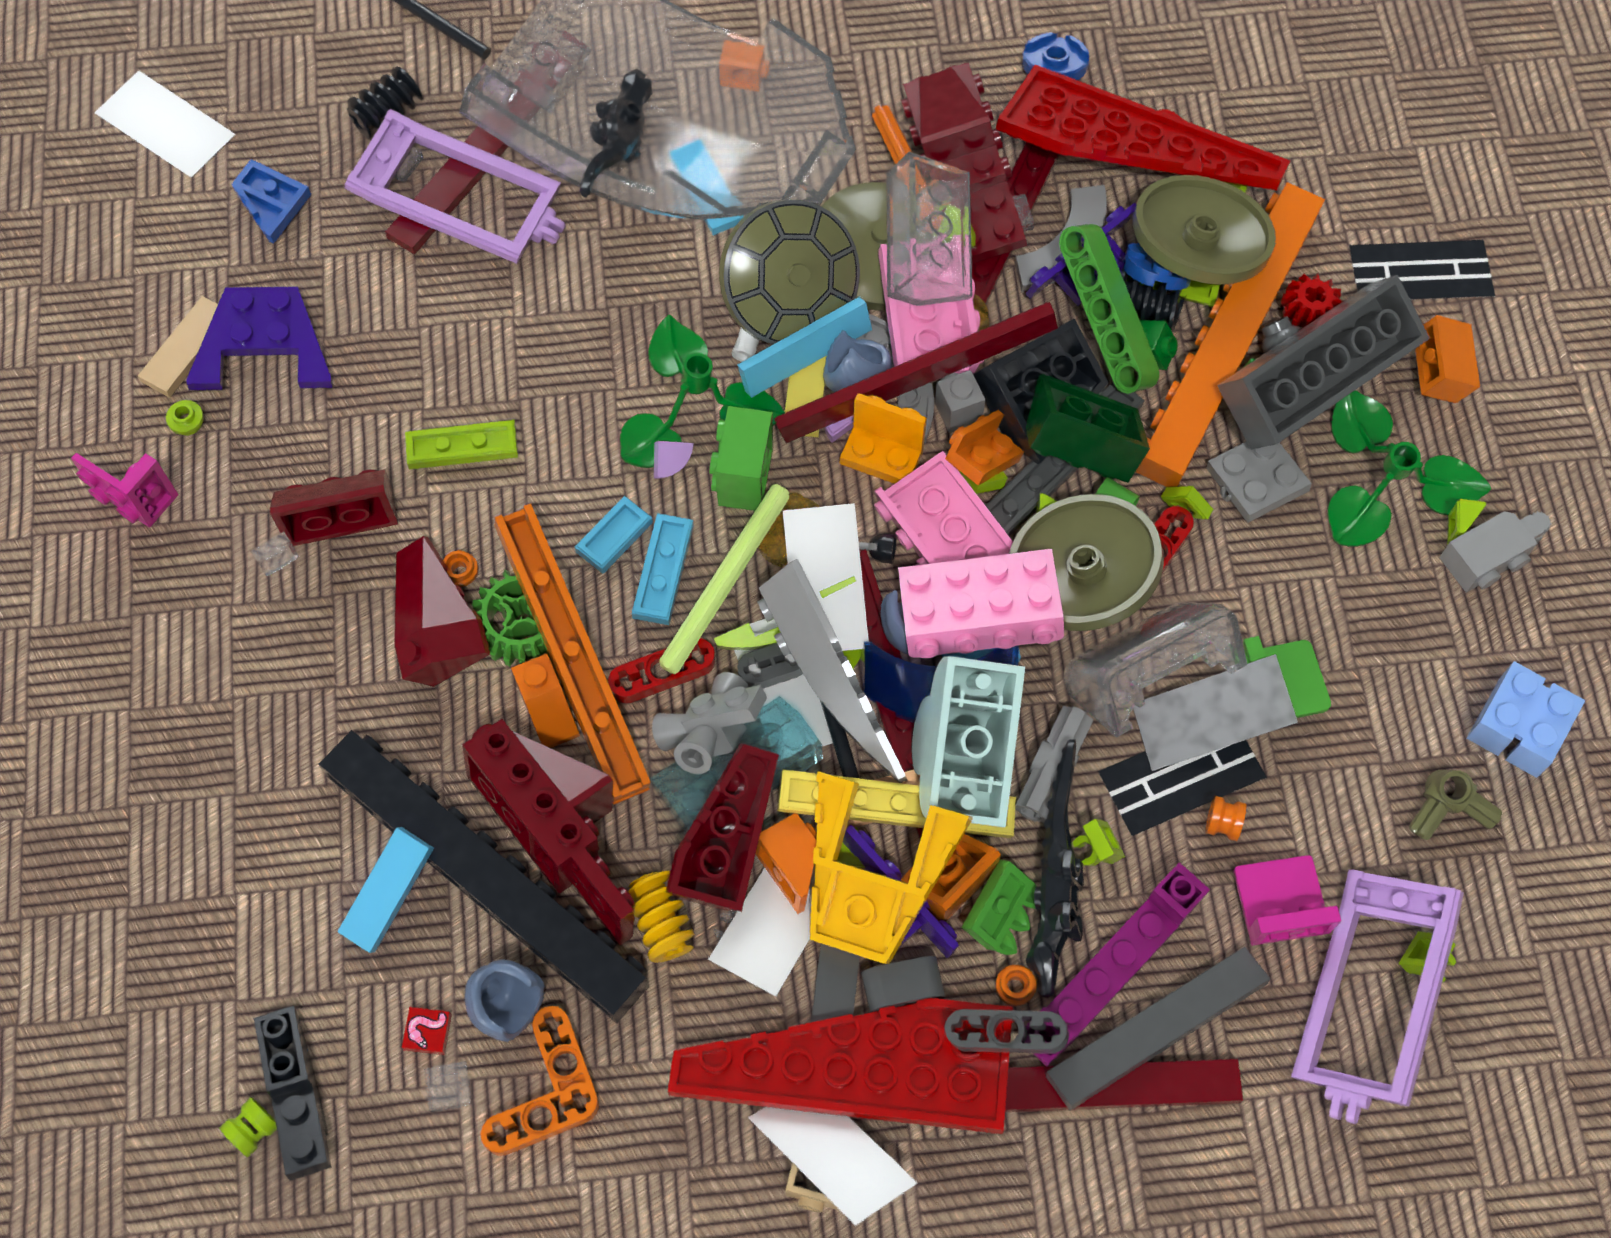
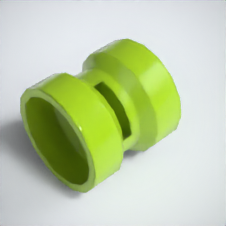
[219,1097,277,1158]

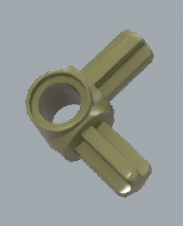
[1409,770,1502,840]

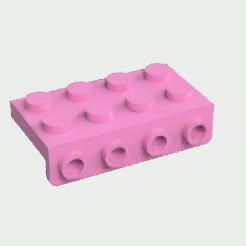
[878,236,984,378]
[874,451,1013,565]
[898,549,1064,658]

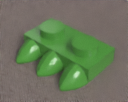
[961,860,1037,955]

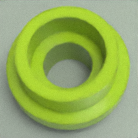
[166,400,204,436]

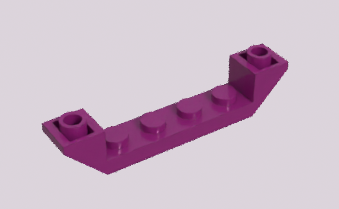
[1016,862,1210,1066]

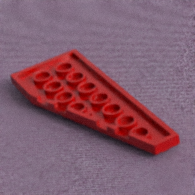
[995,64,1291,190]
[667,998,1013,1134]

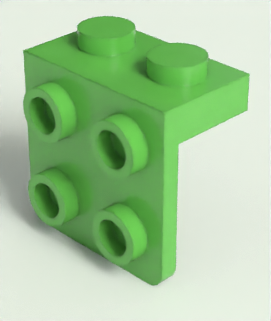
[1234,636,1331,718]

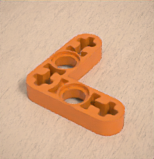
[480,1006,599,1156]

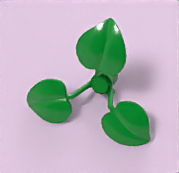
[620,314,785,468]
[1327,390,1491,547]

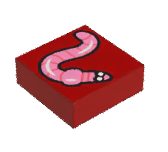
[402,1007,452,1055]

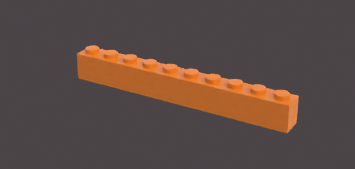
[1136,182,1325,487]

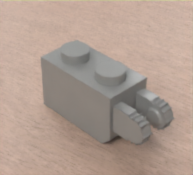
[1439,511,1552,593]

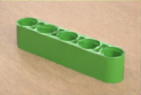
[1059,224,1159,394]

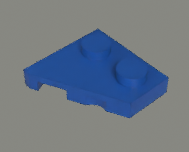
[231,159,311,244]

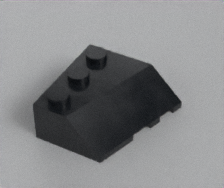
[973,319,1109,464]

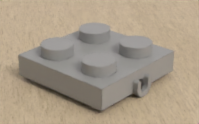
[1206,441,1312,523]

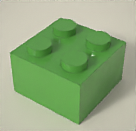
[710,406,774,511]

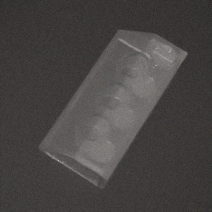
[887,152,972,306]

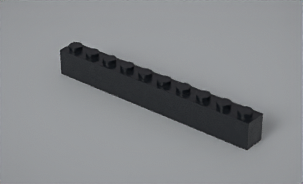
[318,730,649,1024]

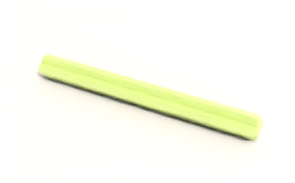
[659,484,789,674]

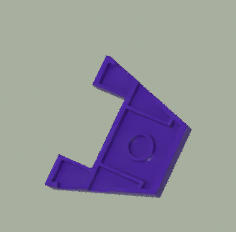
[186,287,333,390]

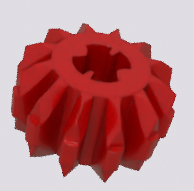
[1280,273,1343,328]

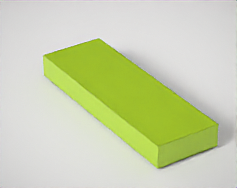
[405,420,518,470]

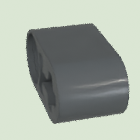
[861,956,946,1013]

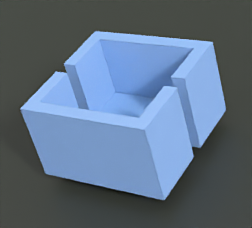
[1466,661,1586,778]

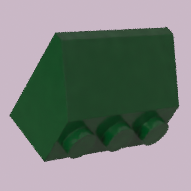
[1026,373,1150,483]

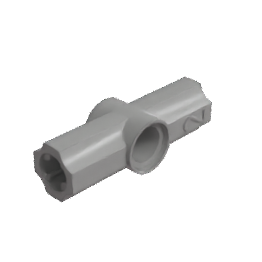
[1015,706,1094,823]

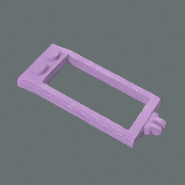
[345,109,566,264]
[1291,869,1464,1124]

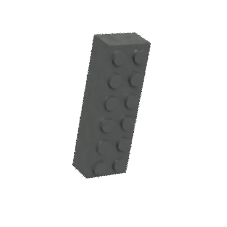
[1217,275,1430,450]

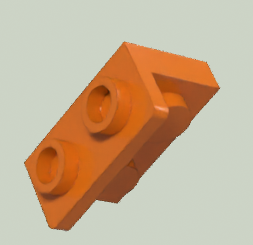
[945,410,1024,485]

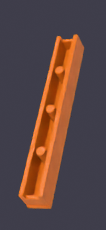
[494,503,651,805]

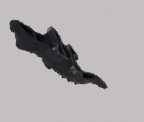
[580,68,652,198]
[1026,739,1084,998]

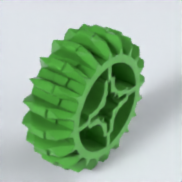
[472,569,550,667]

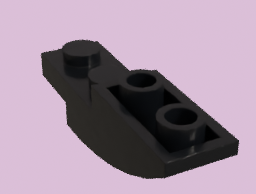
[253,1005,332,1181]

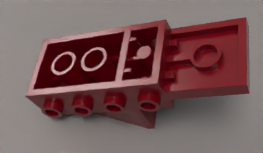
[900,62,1028,265]
[462,719,636,946]

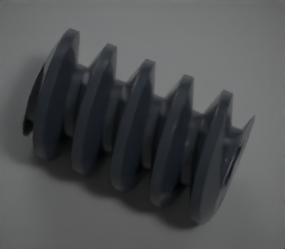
[347,67,423,140]
[1107,269,1187,332]

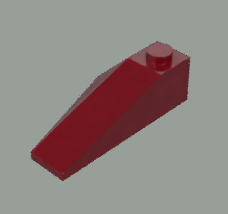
[394,536,490,687]
[666,744,779,912]

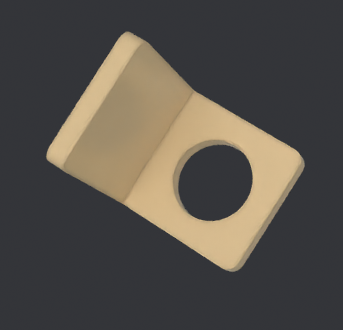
[785,1163,840,1213]

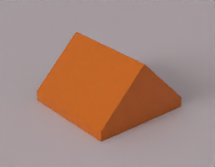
[901,834,1001,922]

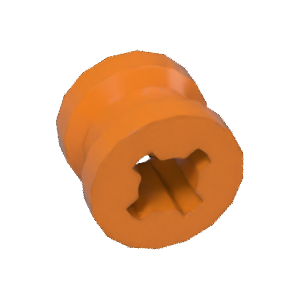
[1205,795,1247,841]

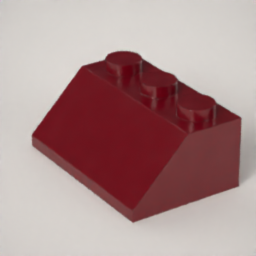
[270,469,398,547]

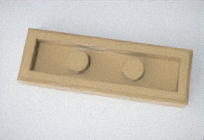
[138,296,218,398]

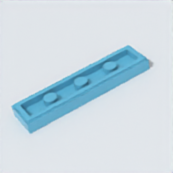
[737,297,872,398]

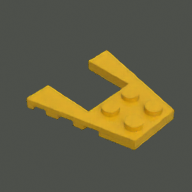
[810,771,973,964]

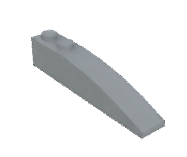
[757,559,907,783]

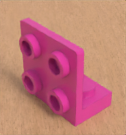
[71,453,179,528]
[1233,855,1341,946]

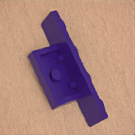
[1026,202,1137,306]
[843,825,959,958]

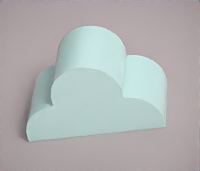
[912,656,1025,827]

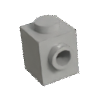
[935,370,985,433]

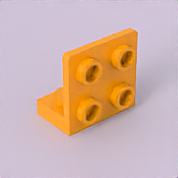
[840,393,927,484]

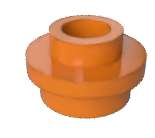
[443,550,478,587]
[995,964,1037,1006]

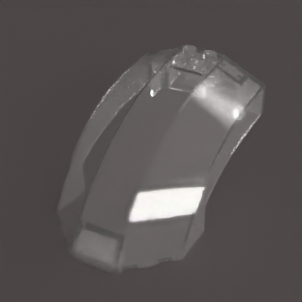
[459,0,856,219]

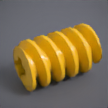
[628,870,695,963]

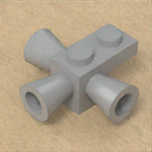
[652,672,767,774]

